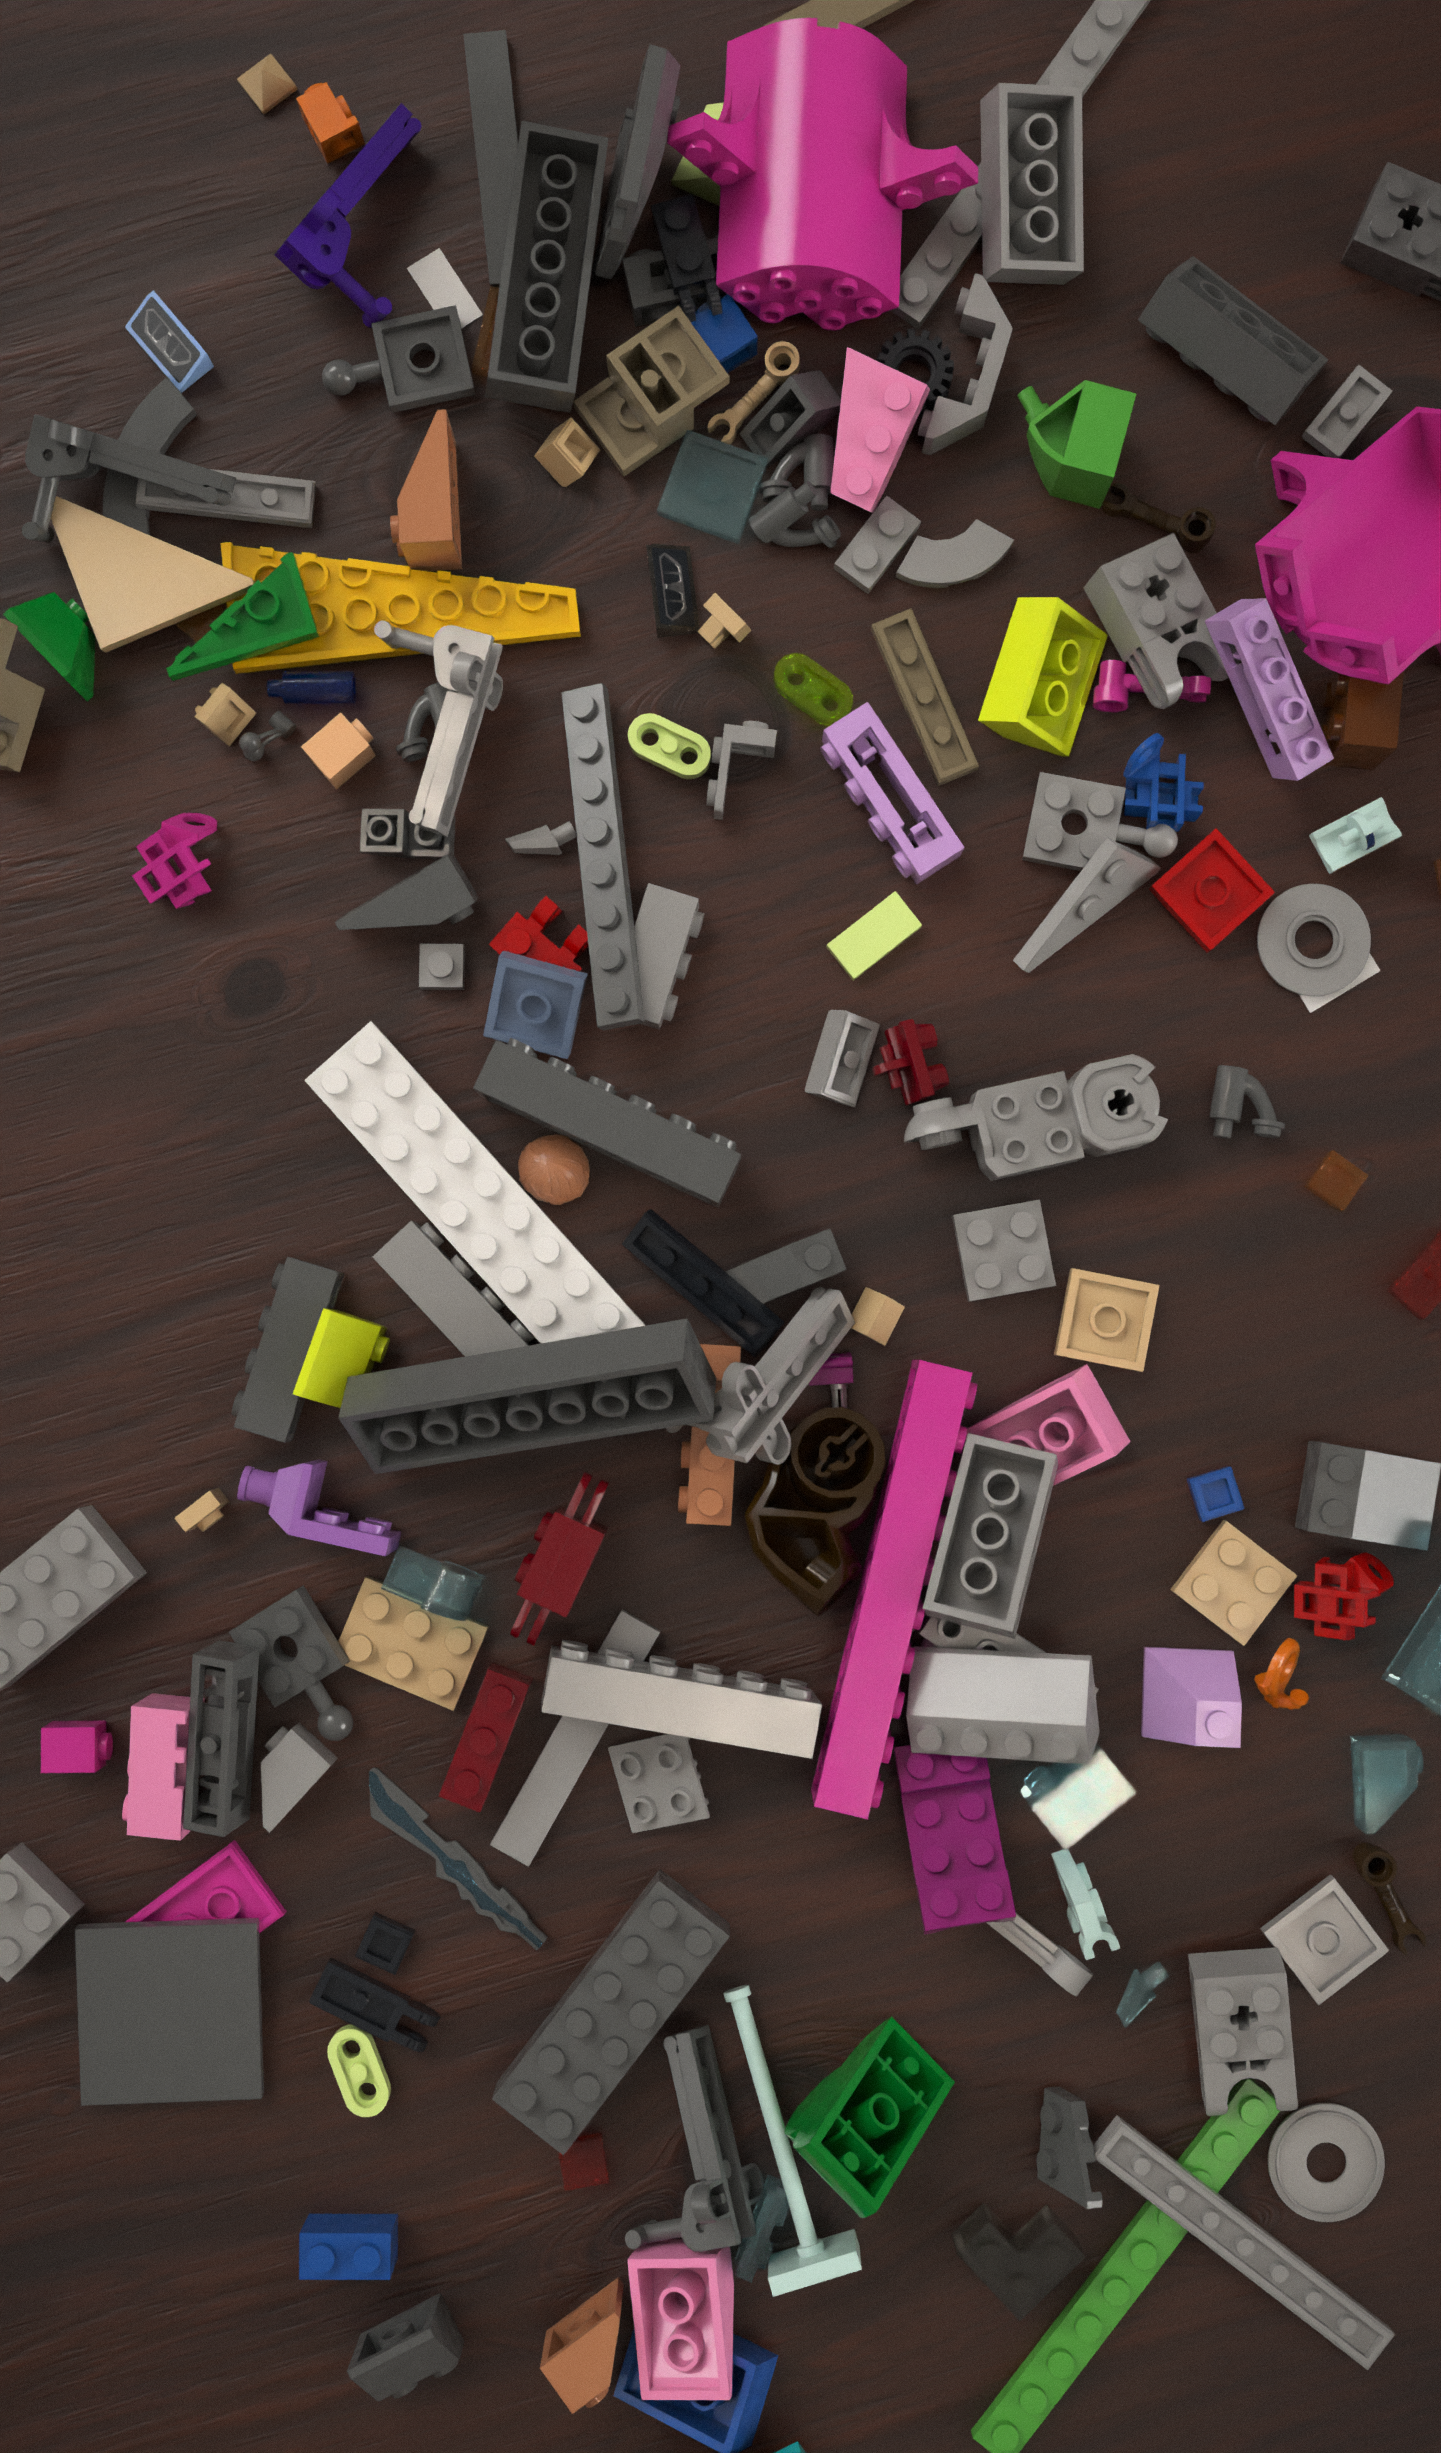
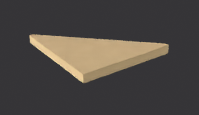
[51,496,255,653]

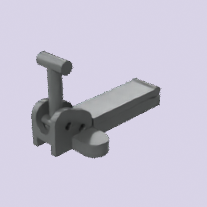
[22,414,236,543]
[625,2025,764,2252]

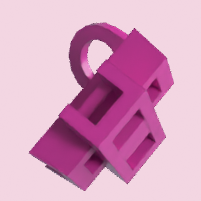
[132,813,217,909]

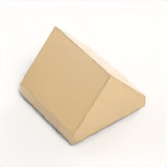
[851,1287,905,1346]

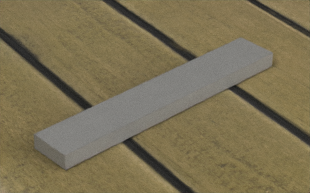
[490,1609,660,1867]

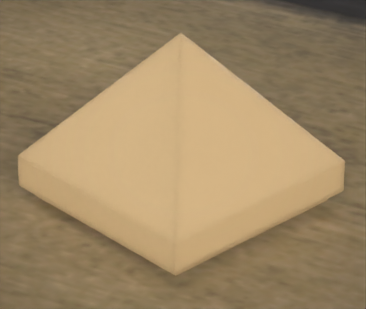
[237,53,298,115]

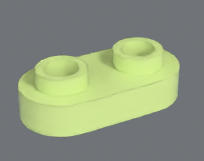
[628,713,711,779]
[327,2024,391,2117]

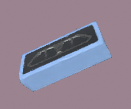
[125,290,214,393]

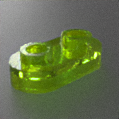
[774,653,853,726]

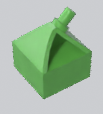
[1017,380,1136,509]

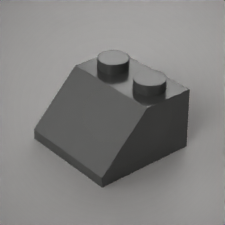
[347,2293,464,2402]

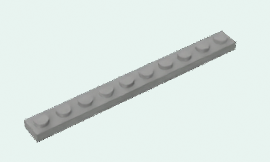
[890,0,1151,330]

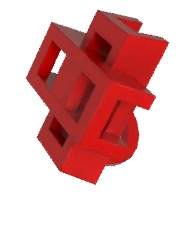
[1294,1552,1394,1640]

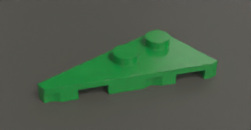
[166,552,320,681]

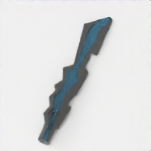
[369,1767,548,1951]

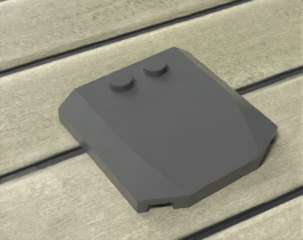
[592,44,681,279]

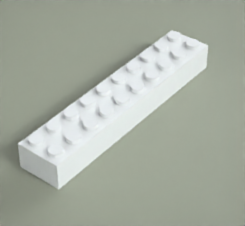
[304,1021,646,1343]

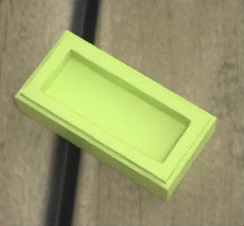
[826,891,922,981]

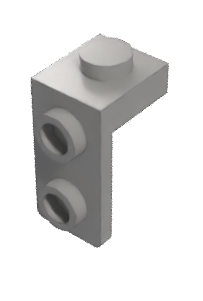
[706,721,777,820]

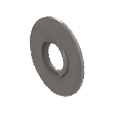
[1257,884,1371,996]
[1268,2103,1385,2222]

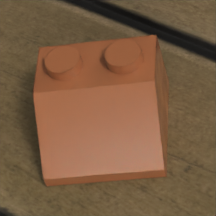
[540,2277,624,2414]

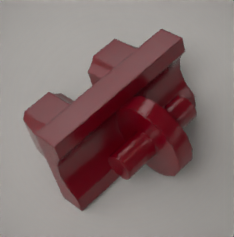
[872,1019,950,1106]

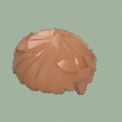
[518,1134,590,1205]

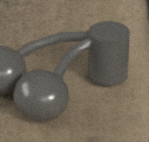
[239,711,297,761]

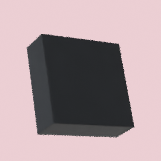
[355,1912,416,1975]

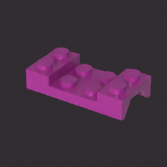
[893,1745,1016,1935]

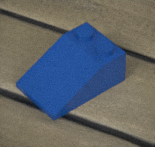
[613,2329,779,2453]

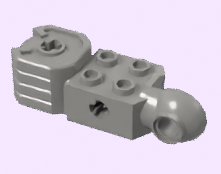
[904,1054,1168,1181]

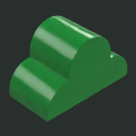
[785,2017,955,2218]

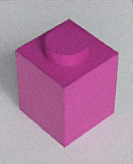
[41,1720,113,1773]

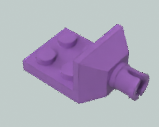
[237,1459,401,1556]

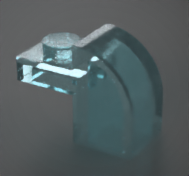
[381,1546,486,1621]

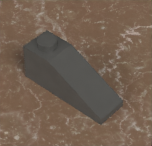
[334,852,479,930]
[725,1228,847,1304]

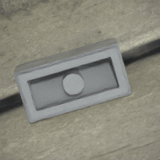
[805,1010,880,1107]

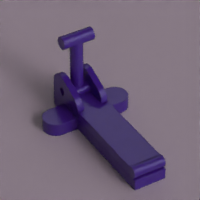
[274,103,422,328]

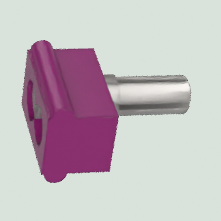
[809,1352,854,1409]

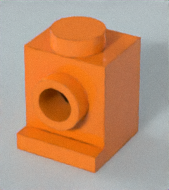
[296,82,365,164]

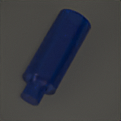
[267,671,357,704]

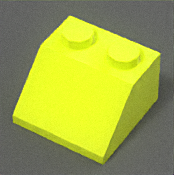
[293,1308,390,1408]

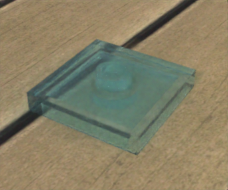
[657,430,769,544]

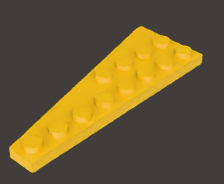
[220,542,581,674]

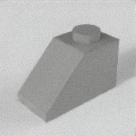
[261,1722,338,1833]

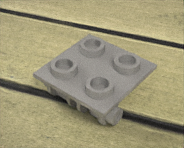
[608,1734,710,1833]

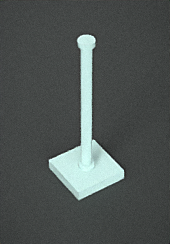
[723,1985,862,2297]

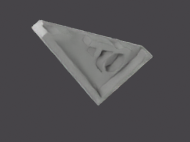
[1013,837,1161,973]

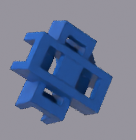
[1123,733,1204,832]

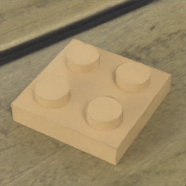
[1054,1268,1159,1372]
[1170,1520,1297,1646]

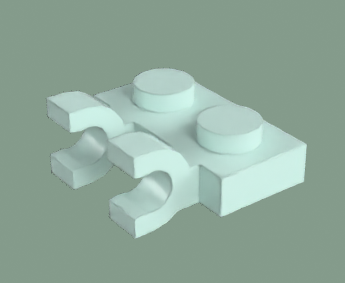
[1051,1848,1120,1960]

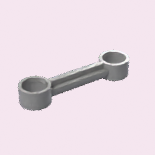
[986,1912,1093,1997]

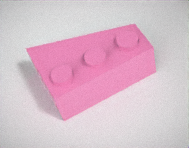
[122,1693,205,1841]

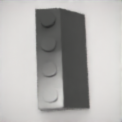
[1138,256,1329,425]

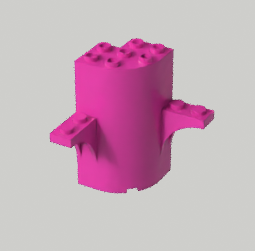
[667,18,978,330]
[1255,406,1441,684]

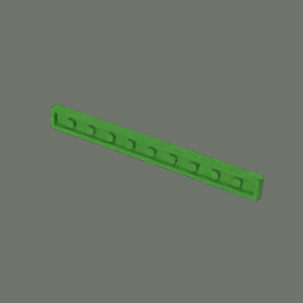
[971,2078,1280,2453]

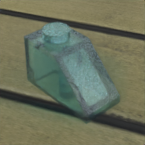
[1350,1734,1423,1834]

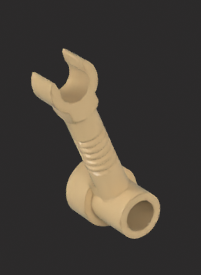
[708,341,800,447]

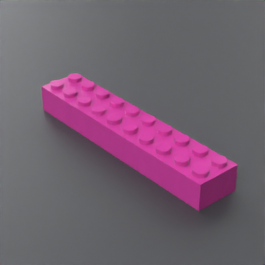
[811,1360,977,1820]

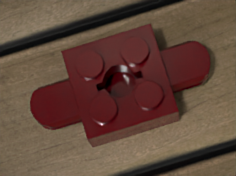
[510,1472,609,1646]

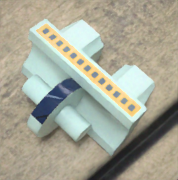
[1309,797,1403,874]

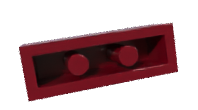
[438,1662,534,1813]

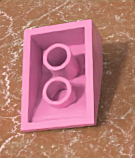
[966,1364,1130,1486]
[627,2239,734,2400]

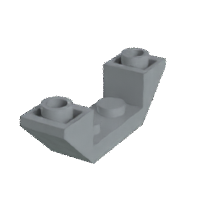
[918,273,1013,455]

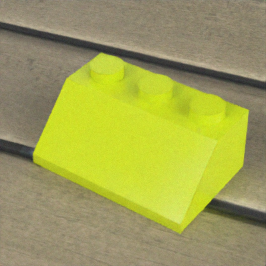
[978,597,1108,757]

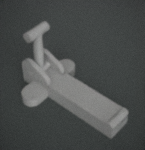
[374,620,503,837]
[666,1287,855,1465]

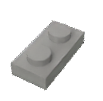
[1302,364,1392,458]
[834,495,921,594]

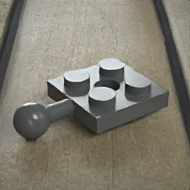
[322,305,476,413]
[229,1585,353,1741]

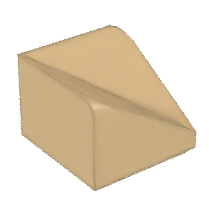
[534,417,600,487]

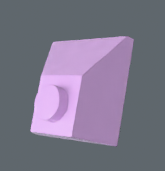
[1141,1647,1242,1748]

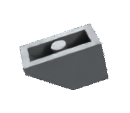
[739,370,841,468]

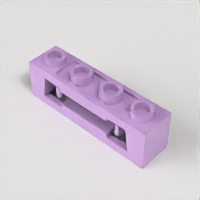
[1205,598,1334,781]
[820,702,964,884]

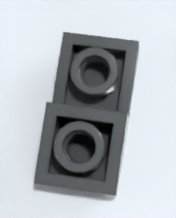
[360,808,456,860]

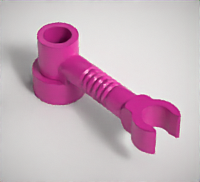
[1093,660,1211,712]

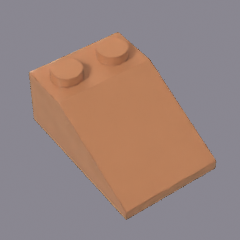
[390,409,462,571]

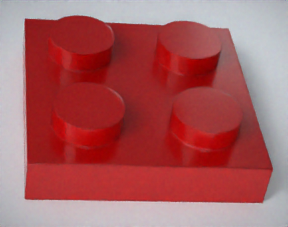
[1149,828,1275,953]

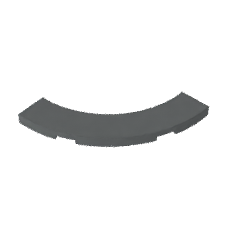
[103,377,197,535]

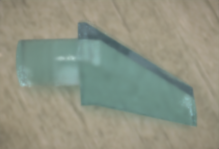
[1116,1961,1170,2028]

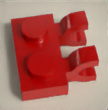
[489,895,589,972]

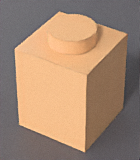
[301,713,376,789]

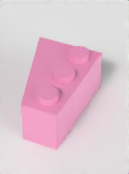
[830,347,930,513]

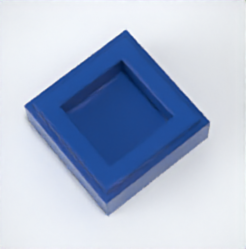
[1186,1466,1245,1522]

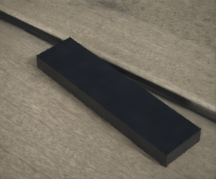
[622,1209,785,1358]

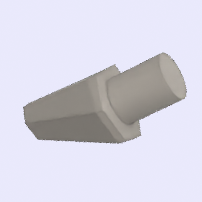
[505,821,577,855]

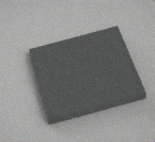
[75,1918,264,2106]

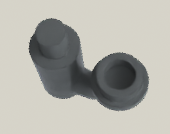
[760,434,834,511]
[749,481,841,548]
[395,682,450,762]
[1209,1065,1286,1139]

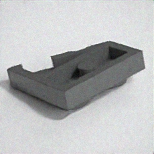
[1036,2087,1103,2209]

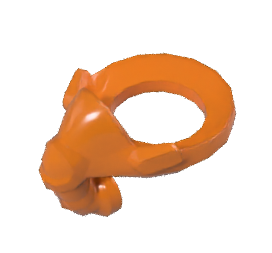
[1254,1638,1309,1710]

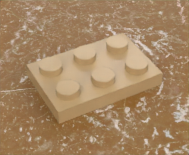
[338,1576,489,1711]

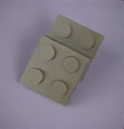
[573,305,730,477]
[0,619,45,773]

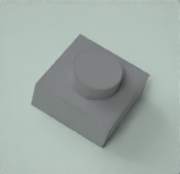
[419,943,465,990]

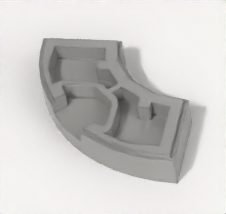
[895,519,1014,588]

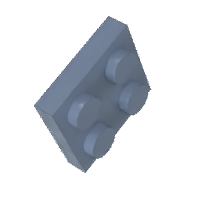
[483,951,588,1059]

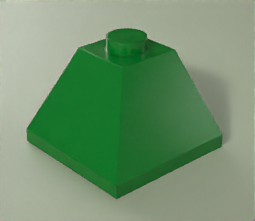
[3,592,95,702]

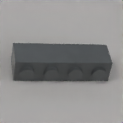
[231,1256,345,1443]

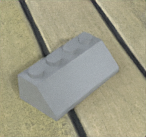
[906,1646,1100,1765]

